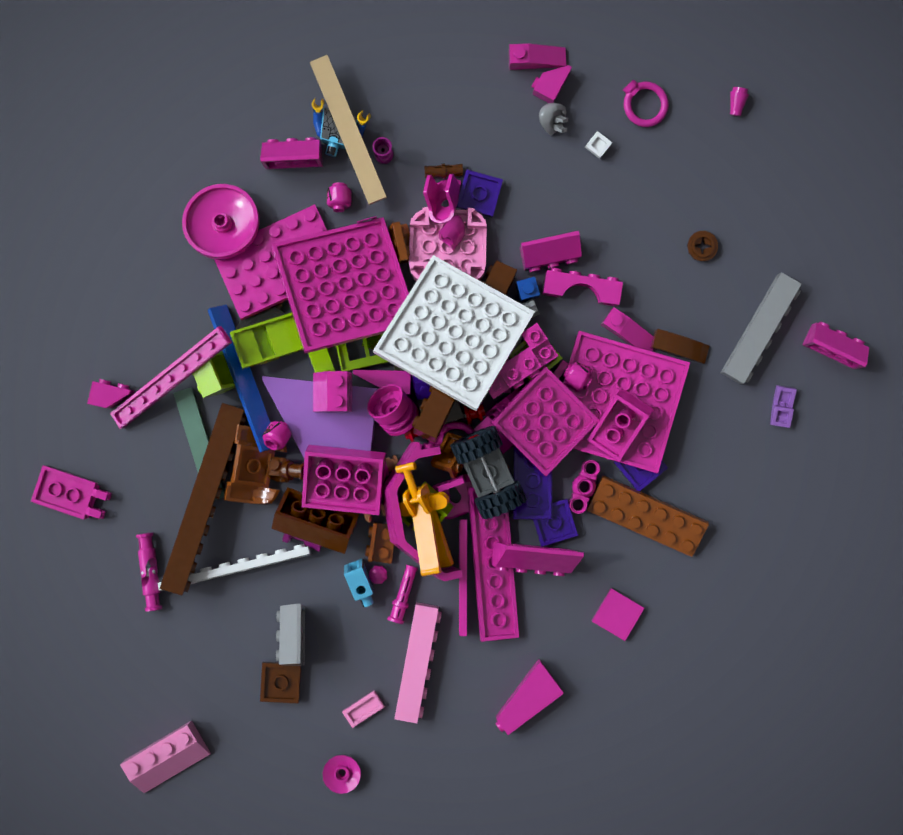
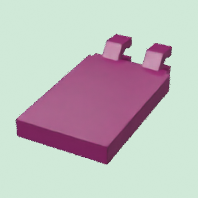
[31,465,112,520]

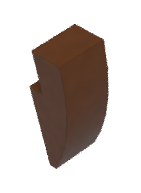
[650,329,710,364]

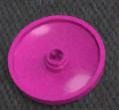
[182,184,260,259]

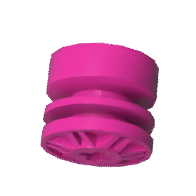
[367,384,419,436]

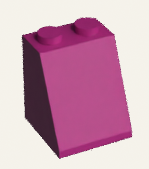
[313,371,352,412]

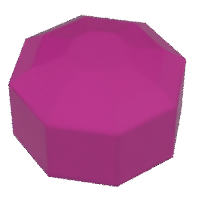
[369,565,387,584]

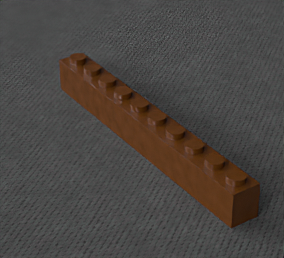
[412,260,517,443]
[159,403,246,596]

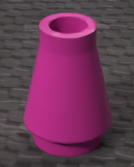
[730,87,749,116]

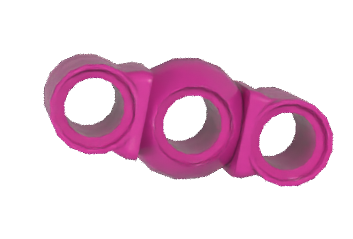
[568,460,600,514]

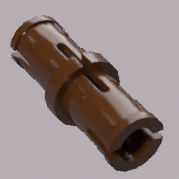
[424,163,463,179]

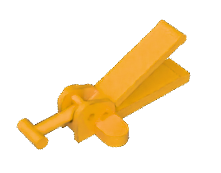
[395,462,454,577]

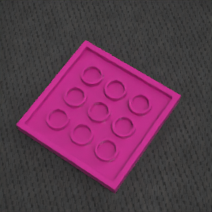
[491,366,599,476]

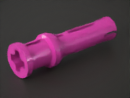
[387,564,418,624]

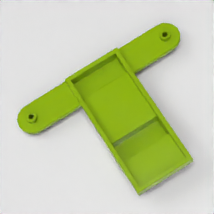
[230,313,335,373]

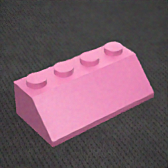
[120,720,211,793]

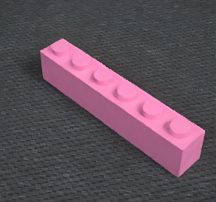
[395,602,442,723]

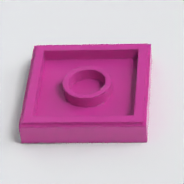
[591,588,644,641]

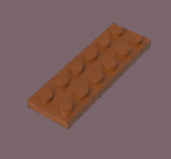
[587,475,709,557]

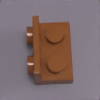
[388,221,410,264]
[431,432,463,479]
[365,522,394,564]

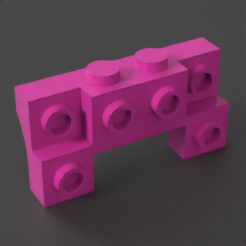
[488,323,558,399]

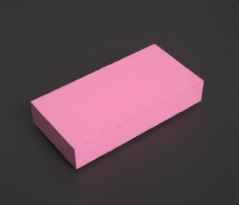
[342,690,385,728]

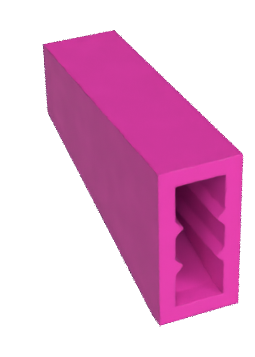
[495,659,564,735]

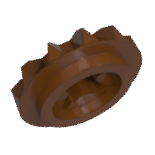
[687,231,718,262]

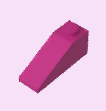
[508,43,566,70]
[601,307,653,351]
[353,370,411,395]

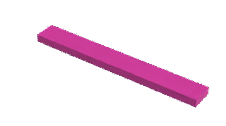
[110,326,232,429]

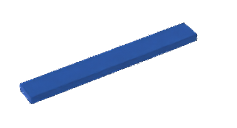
[207,304,271,453]

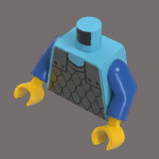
[312,98,371,157]

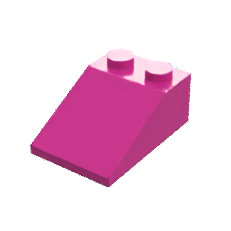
[587,389,654,462]

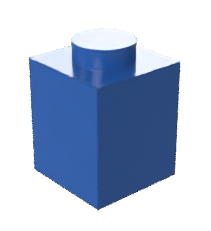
[515,277,540,303]

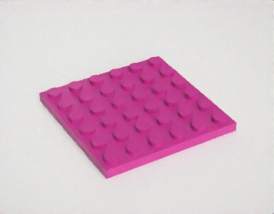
[272,217,409,354]
[563,331,690,474]

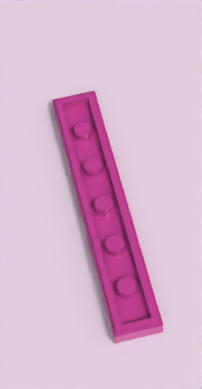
[459,519,467,636]

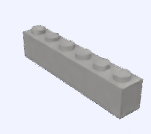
[720,272,801,384]

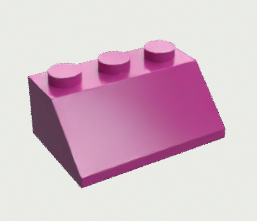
[260,137,323,169]
[520,231,582,273]
[802,322,869,369]

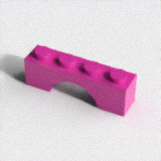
[542,268,623,307]

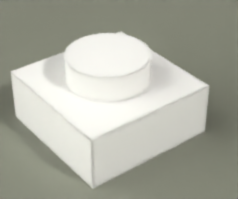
[585,131,612,159]

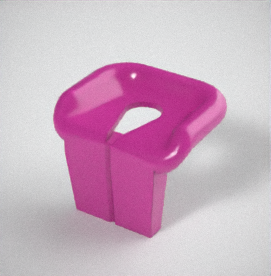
[432,474,473,519]

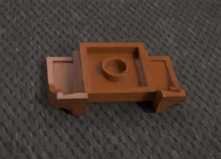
[224,424,287,505]

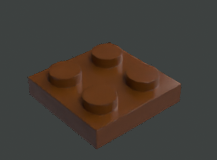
[260,662,301,703]

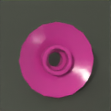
[322,755,361,794]

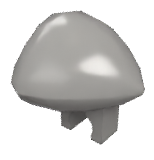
[539,103,568,136]

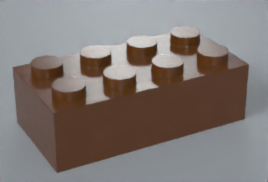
[271,487,360,554]

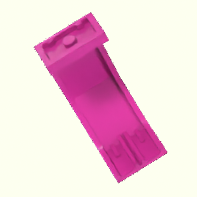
[382,442,463,581]

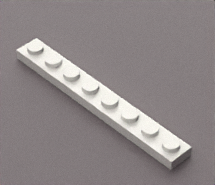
[157,544,312,591]

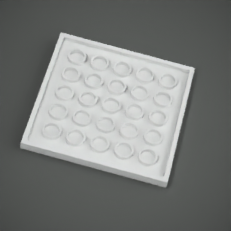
[373,255,535,411]

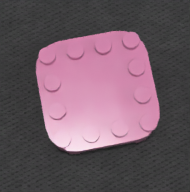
[409,207,487,281]

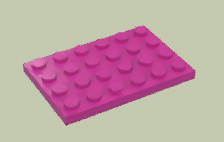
[214,204,327,321]

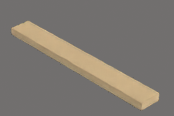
[310,55,387,205]

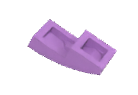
[770,385,797,428]

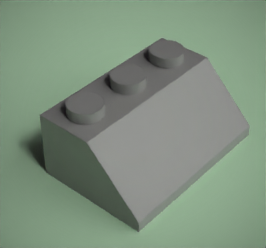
[276,604,305,666]

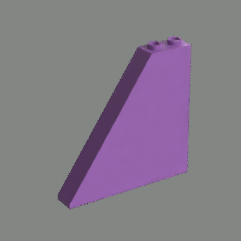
[262,376,378,458]

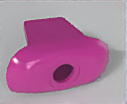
[423,174,461,223]

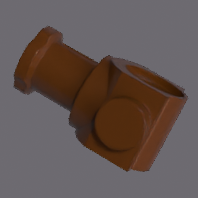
[268,457,304,483]

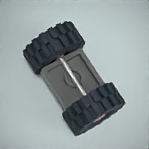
[450,426,527,519]

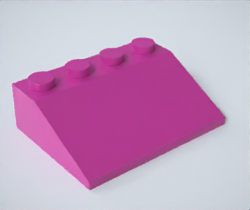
[302,445,386,515]
[492,542,584,576]

